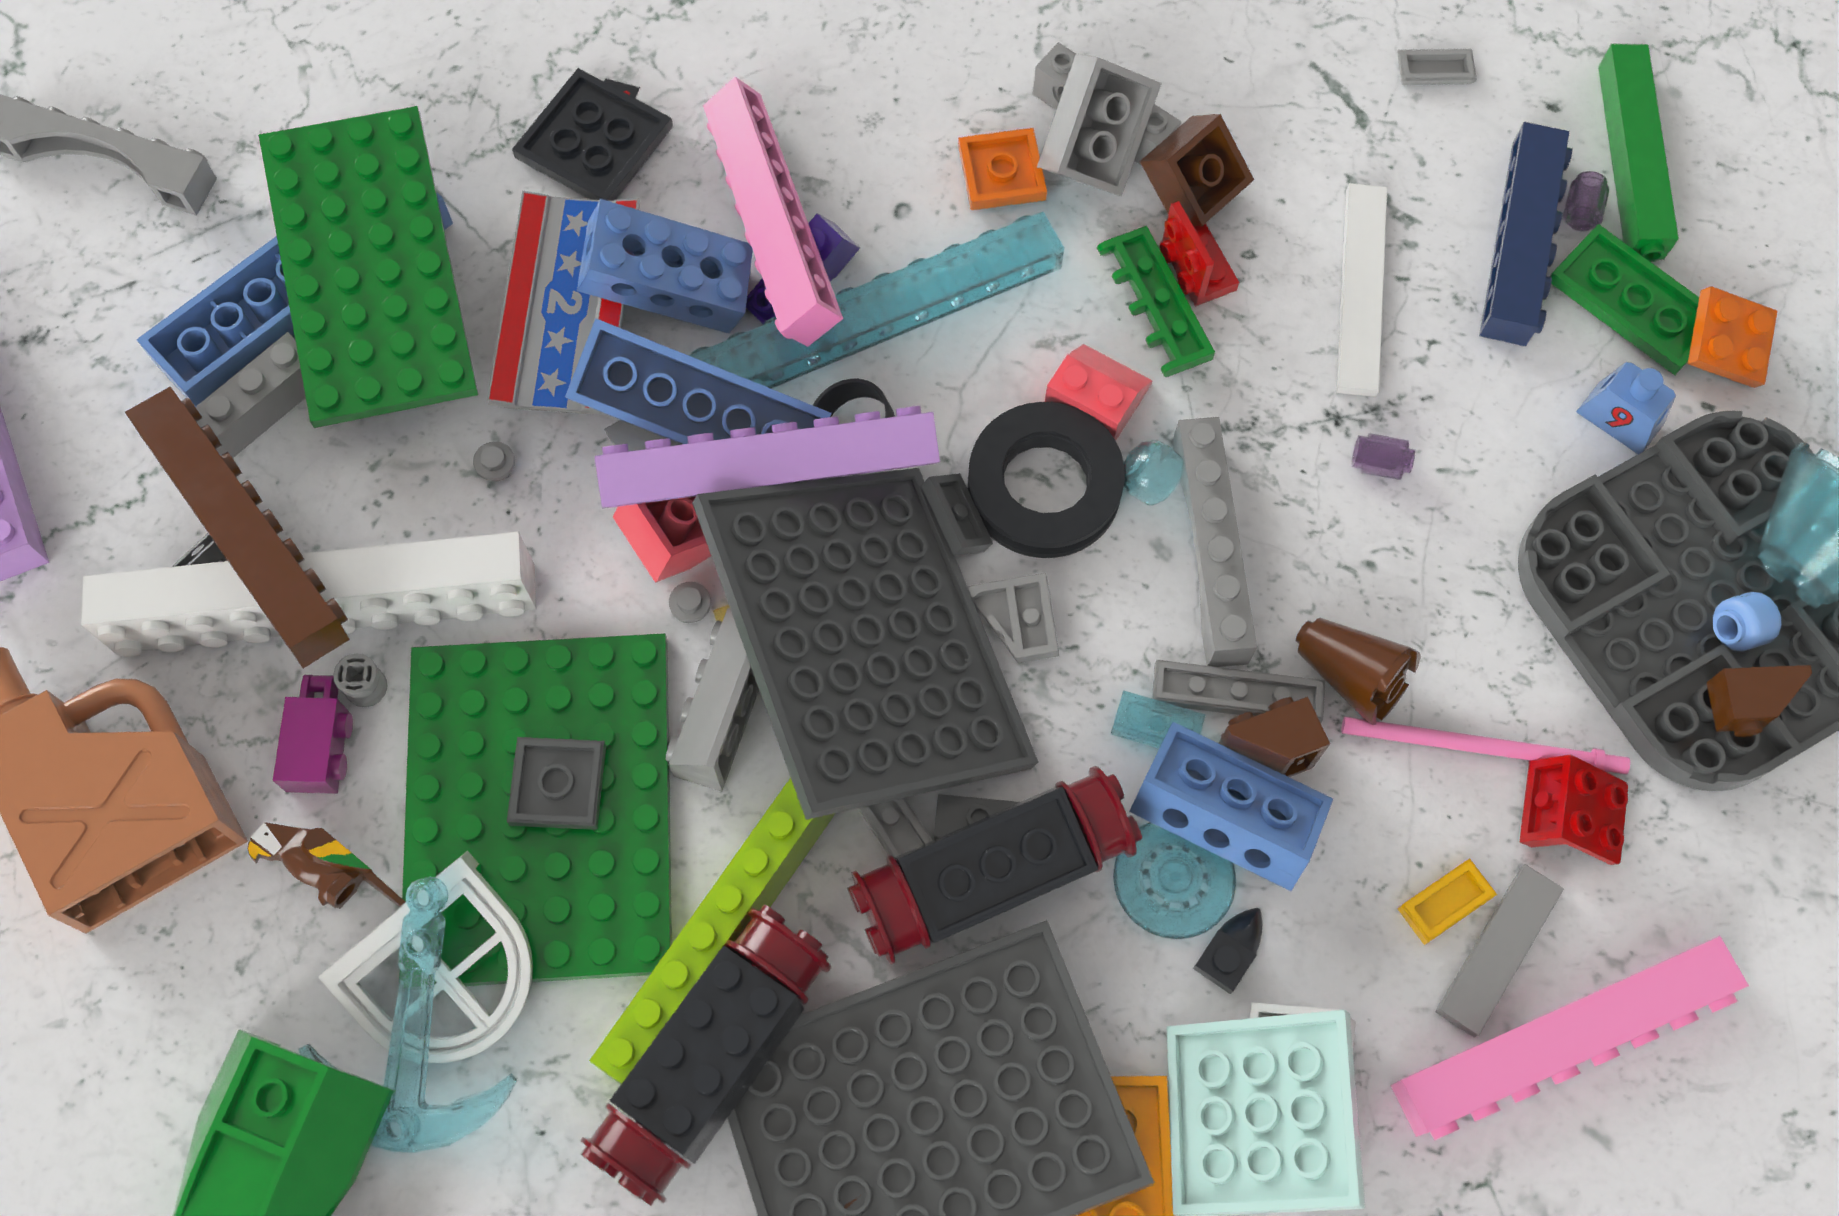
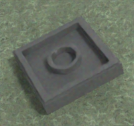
[507,737,606,830]

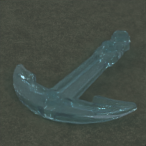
[298,877,518,1153]

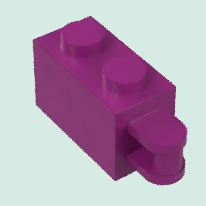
[273,675,353,794]

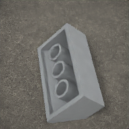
[666,608,759,792]

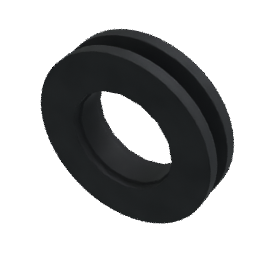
[968,402,1125,558]

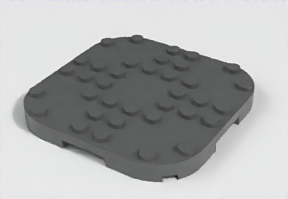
[1518,411,1839,791]

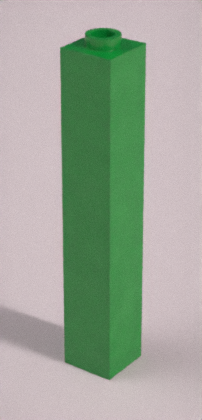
[1598,44,1679,262]

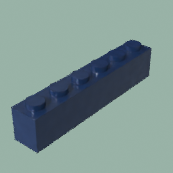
[1479,122,1572,347]

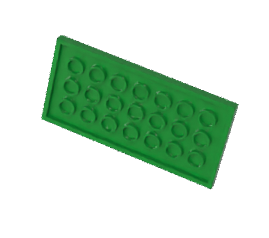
[258,106,478,428]

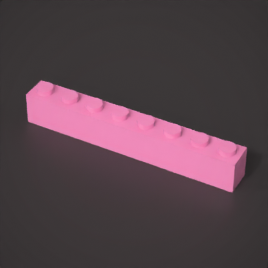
[703,77,843,347]
[1390,936,1749,1140]

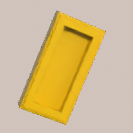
[1397,858,1497,945]

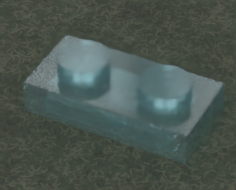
[1111,690,1206,748]

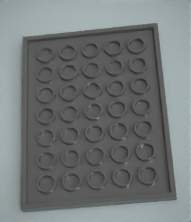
[692,468,1039,820]
[727,920,1154,1216]

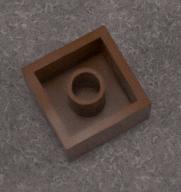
[1140,114,1254,226]

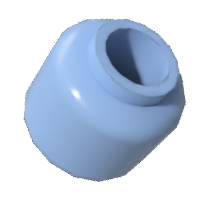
[1713,592,1782,652]

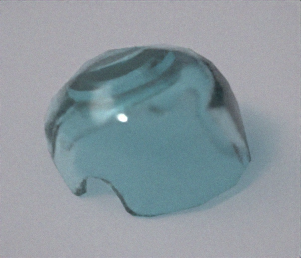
[1124,440,1184,505]

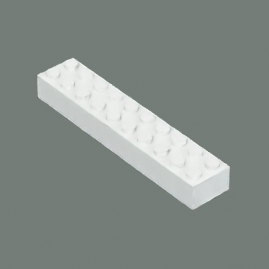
[81,531,536,657]

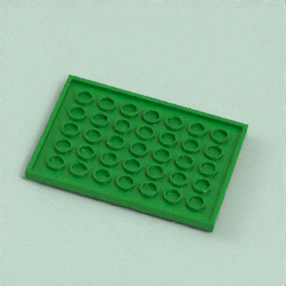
[399,633,672,990]

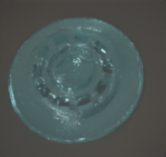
[1113,822,1236,939]

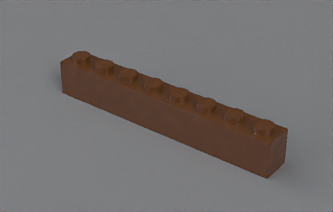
[125,386,350,669]

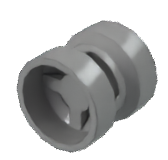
[333,653,387,707]

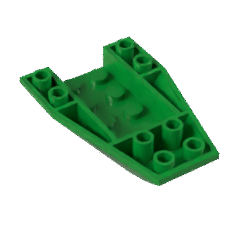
[173,1029,395,1216]

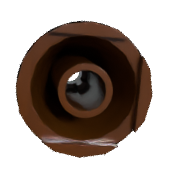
[1295,618,1421,725]

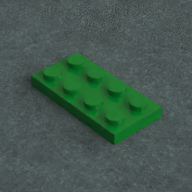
[1550,224,1699,375]

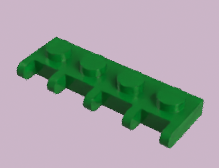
[1097,225,1215,377]

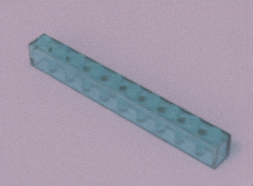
[689,211,1064,389]

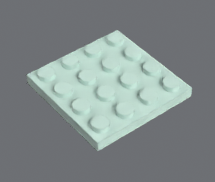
[1167,1010,1365,1216]

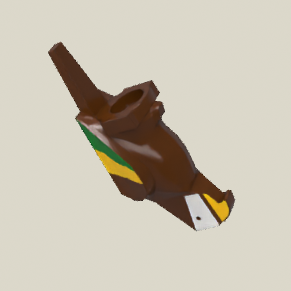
[247,822,405,909]

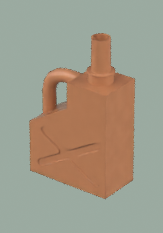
[0,647,248,934]

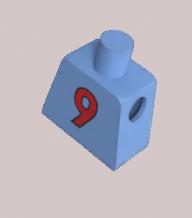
[1576,362,1676,454]

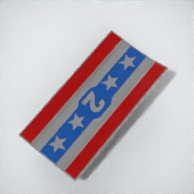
[487,191,640,414]

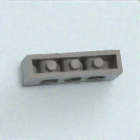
[1033,42,1182,166]

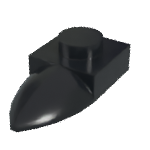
[1193,908,1262,994]

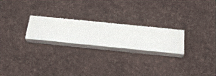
[1336,183,1387,397]

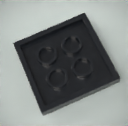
[512,68,673,201]

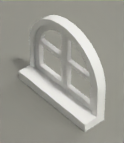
[318,851,533,1063]

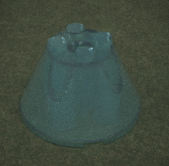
[1758,442,1839,609]

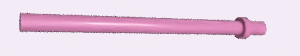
[1341,717,1630,774]

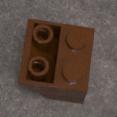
[1219,696,1330,777]

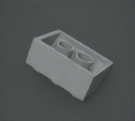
[1037,54,1162,196]

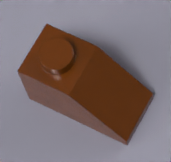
[1706,665,1812,737]

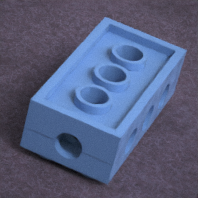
[577,199,753,333]
[1129,722,1333,891]

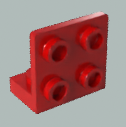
[1160,201,1239,307]
[1519,754,1628,865]

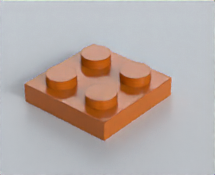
[958,128,1047,210]
[1688,286,1778,388]

